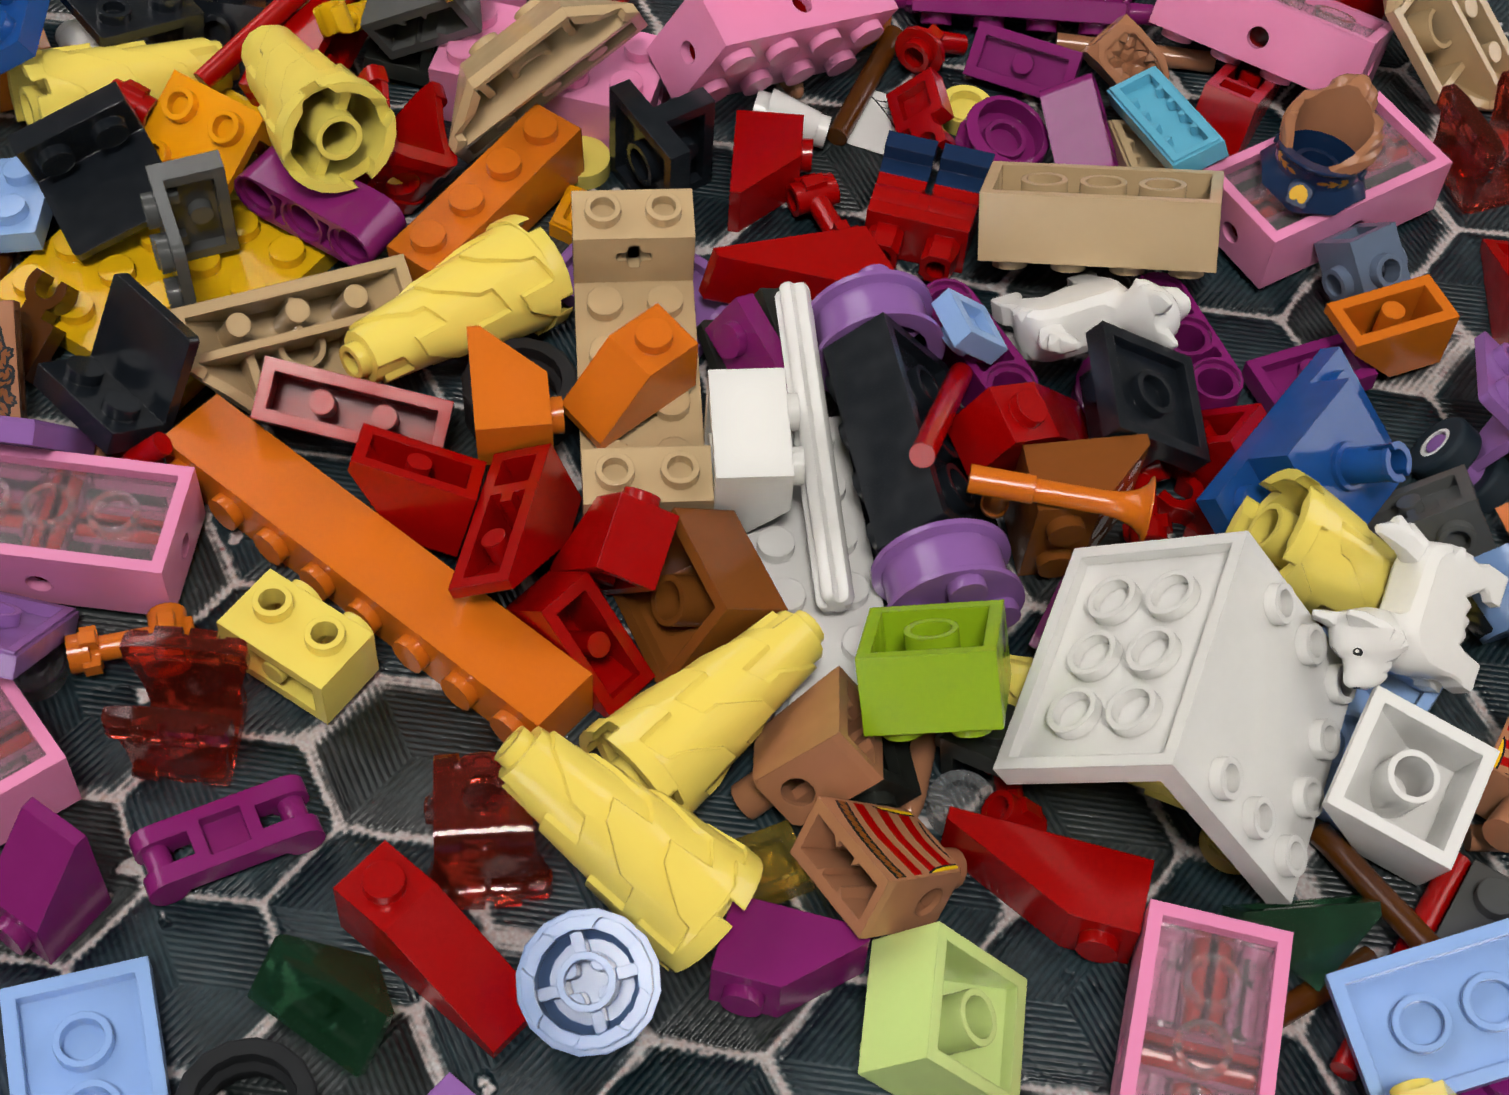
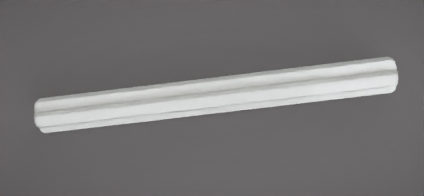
[775,281,855,612]

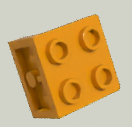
[144,70,272,195]

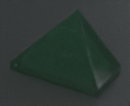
[1222,895,1382,992]
[247,934,395,1078]

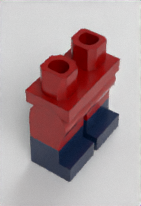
[865,130,995,282]

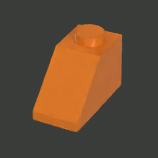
[1324,274,1460,377]
[563,303,698,448]
[466,325,565,465]

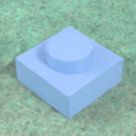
[931,288,1008,365]

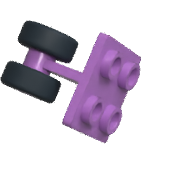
[1410,331,1509,514]

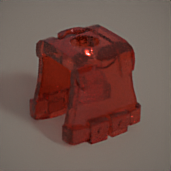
[1433,70,1509,214]
[101,626,251,786]
[424,752,553,910]

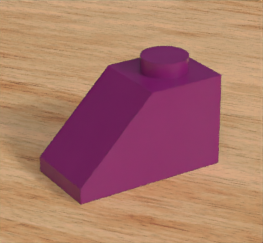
[0,797,112,965]
[708,898,871,1018]

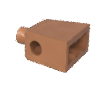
[731,666,884,826]

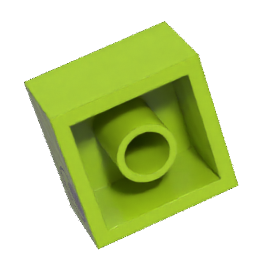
[855,599,1011,742]

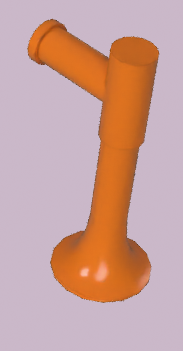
[966,464,1156,542]

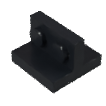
[609,79,715,191]
[1079,321,1211,473]

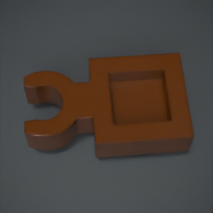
[20,268,79,384]

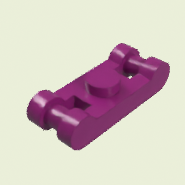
[129,774,326,906]

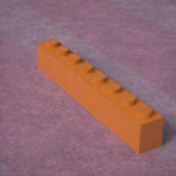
[165,394,593,742]

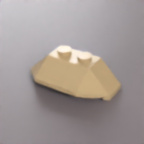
[448,0,648,164]
[1383,0,1509,113]
[169,254,412,415]

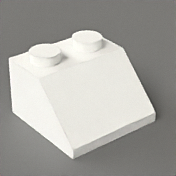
[704,368,805,533]
[1322,685,1500,886]

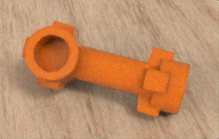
[64,602,198,677]

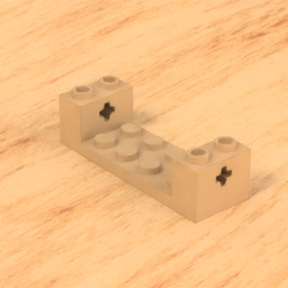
[571,188,714,516]

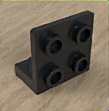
[60,0,204,47]
[7,81,162,260]
[33,273,200,455]

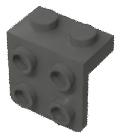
[139,150,240,309]

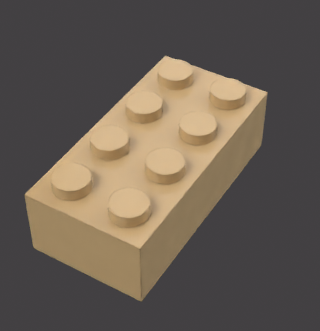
[977,161,1224,279]

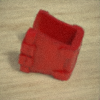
[356,64,458,215]

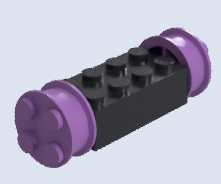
[811,264,1025,628]

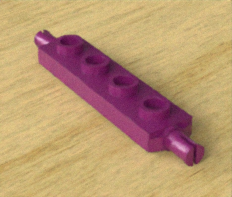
[894,0,1158,36]

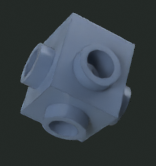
[1314,222,1411,302]

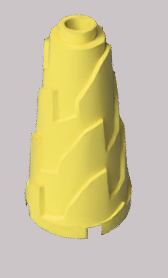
[241,25,397,193]
[7,37,240,126]
[339,214,573,384]
[1225,468,1397,614]
[579,610,824,816]
[494,726,763,973]

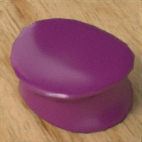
[955,95,1049,163]

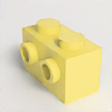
[216,569,379,725]

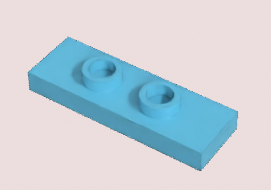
[1106,66,1229,170]

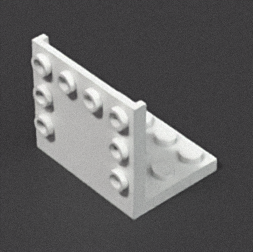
[993,531,1356,904]

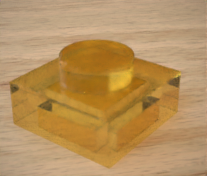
[735,820,815,904]

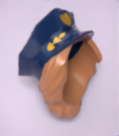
[1260,73,1385,216]

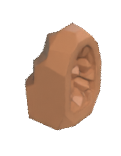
[1081,14,1170,87]

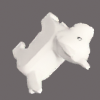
[990,271,1191,362]
[1311,515,1508,694]

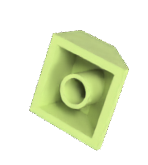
[858,921,1027,1095]

